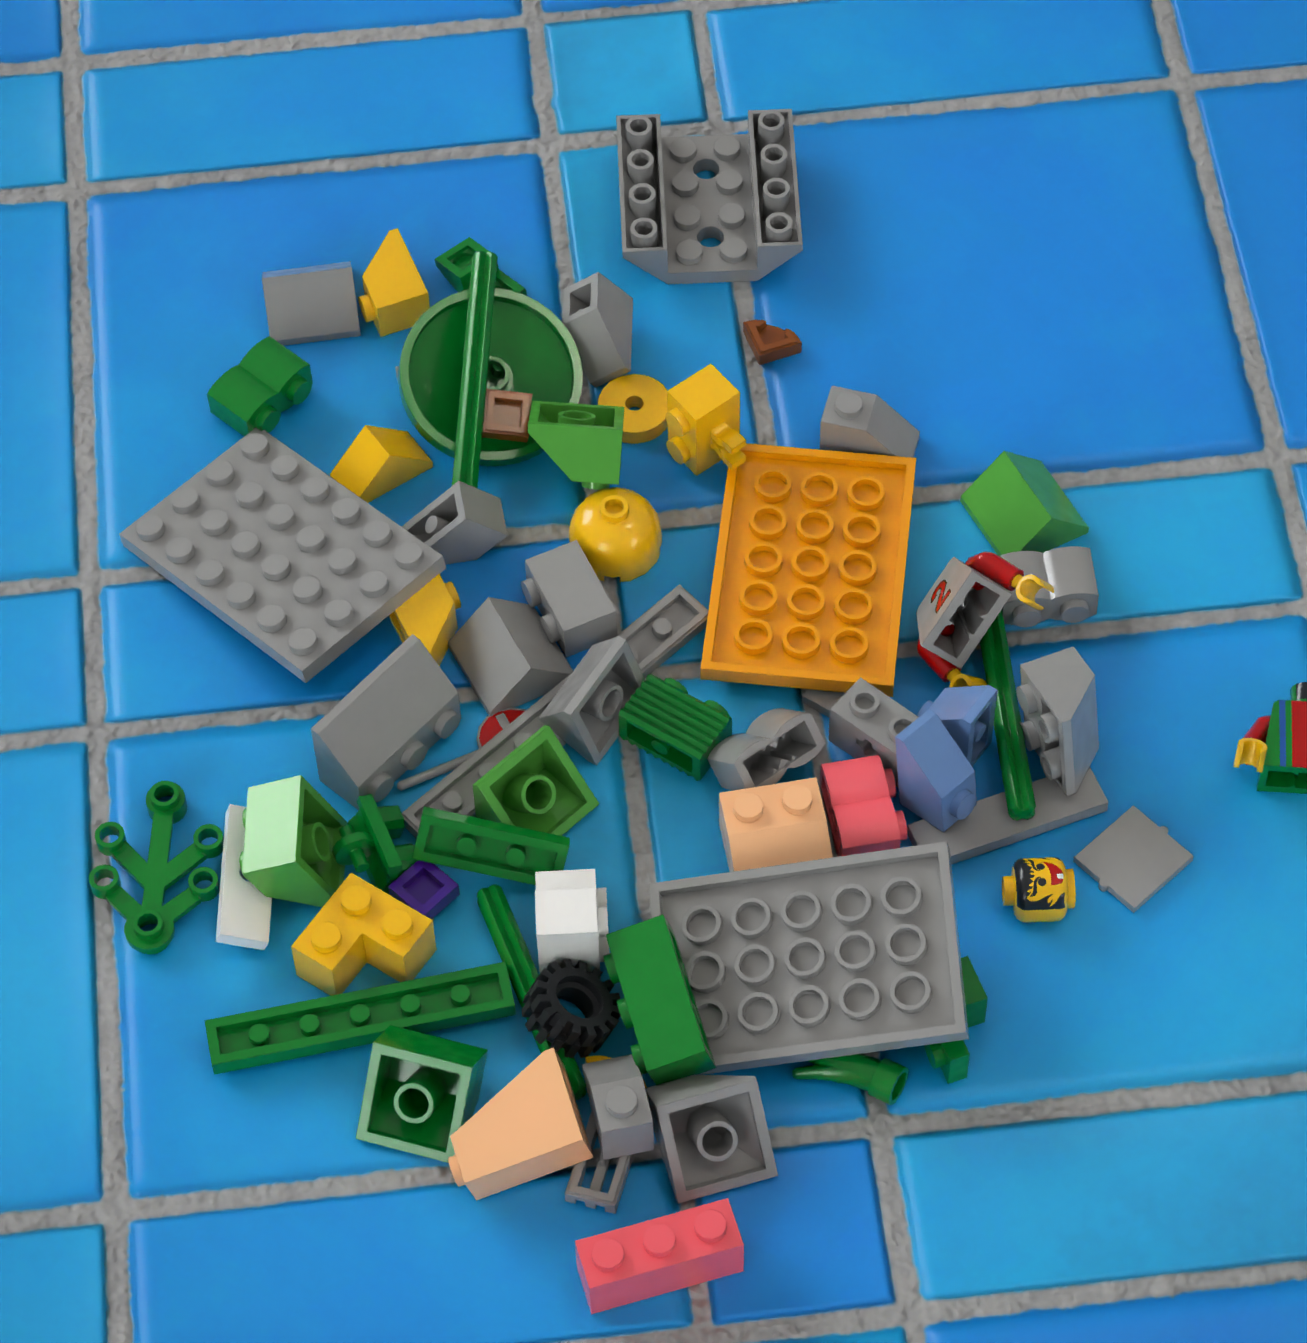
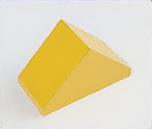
[330,425,433,503]

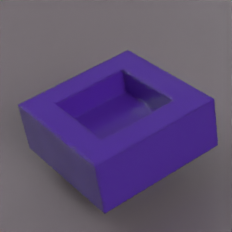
[388,860,460,919]

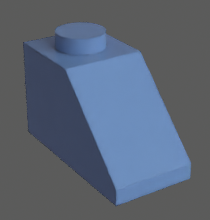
[917,685,998,767]
[895,709,977,832]

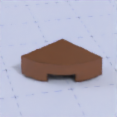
[743,320,802,365]

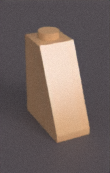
[448,1047,594,1201]

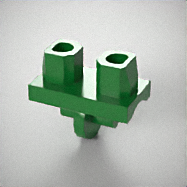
[332,794,418,894]

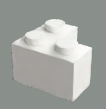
[535,869,610,980]

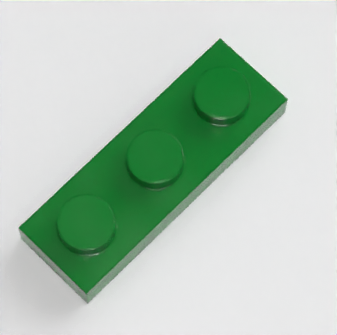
[412,806,570,885]

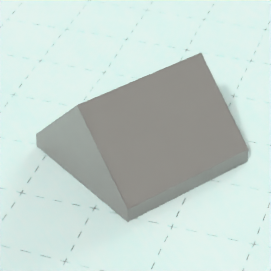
[262,261,361,346]
[448,597,573,715]
[538,636,645,766]

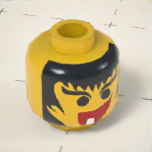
[1002,857,1076,923]

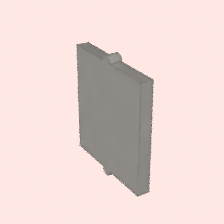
[1073,805,1194,913]

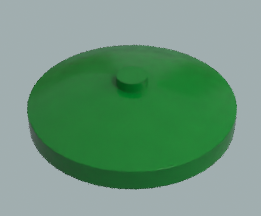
[398,288,583,466]

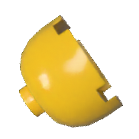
[569,487,662,582]

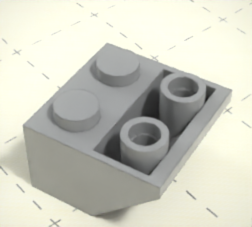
[1016,646,1099,796]

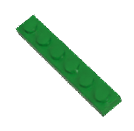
[204,962,516,1074]

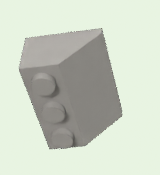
[311,634,461,810]

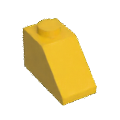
[358,228,430,337]
[389,574,461,666]

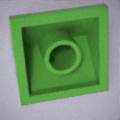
[960,451,1089,556]
[473,725,599,836]

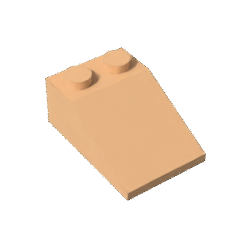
[719,777,833,872]

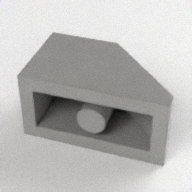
[820,386,920,458]
[401,481,508,565]
[582,1054,654,1160]

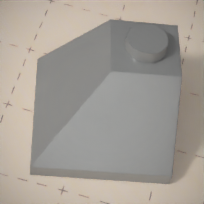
[645,1075,778,1204]

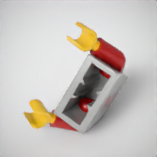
[916,552,1054,688]

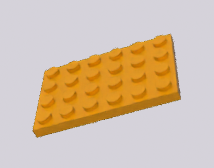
[700,443,916,697]

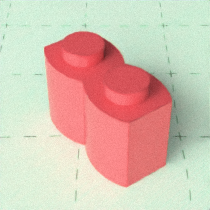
[819,755,907,857]

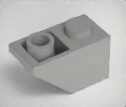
[562,272,633,387]

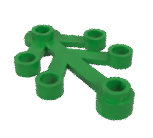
[89,781,224,955]

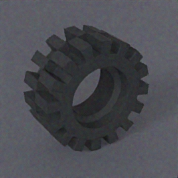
[521,959,621,1058]

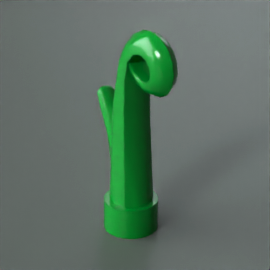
[792,1053,909,1105]

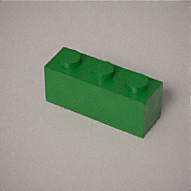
[603,914,716,1085]

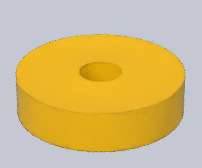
[598,374,668,444]

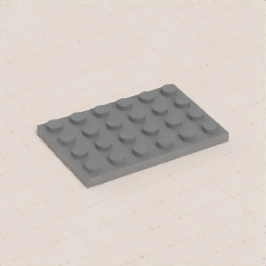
[119,428,446,683]
[649,841,969,1075]

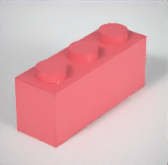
[575,1198,744,1314]

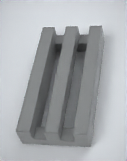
[565,1111,634,1214]

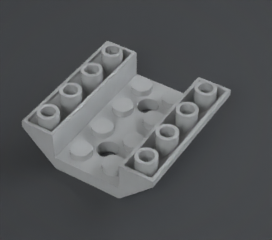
[616,109,803,285]

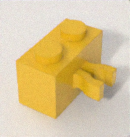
[666,363,746,476]

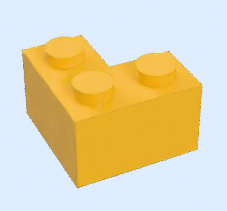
[291,873,437,996]

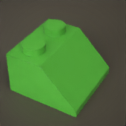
[528,401,624,490]
[239,775,347,907]

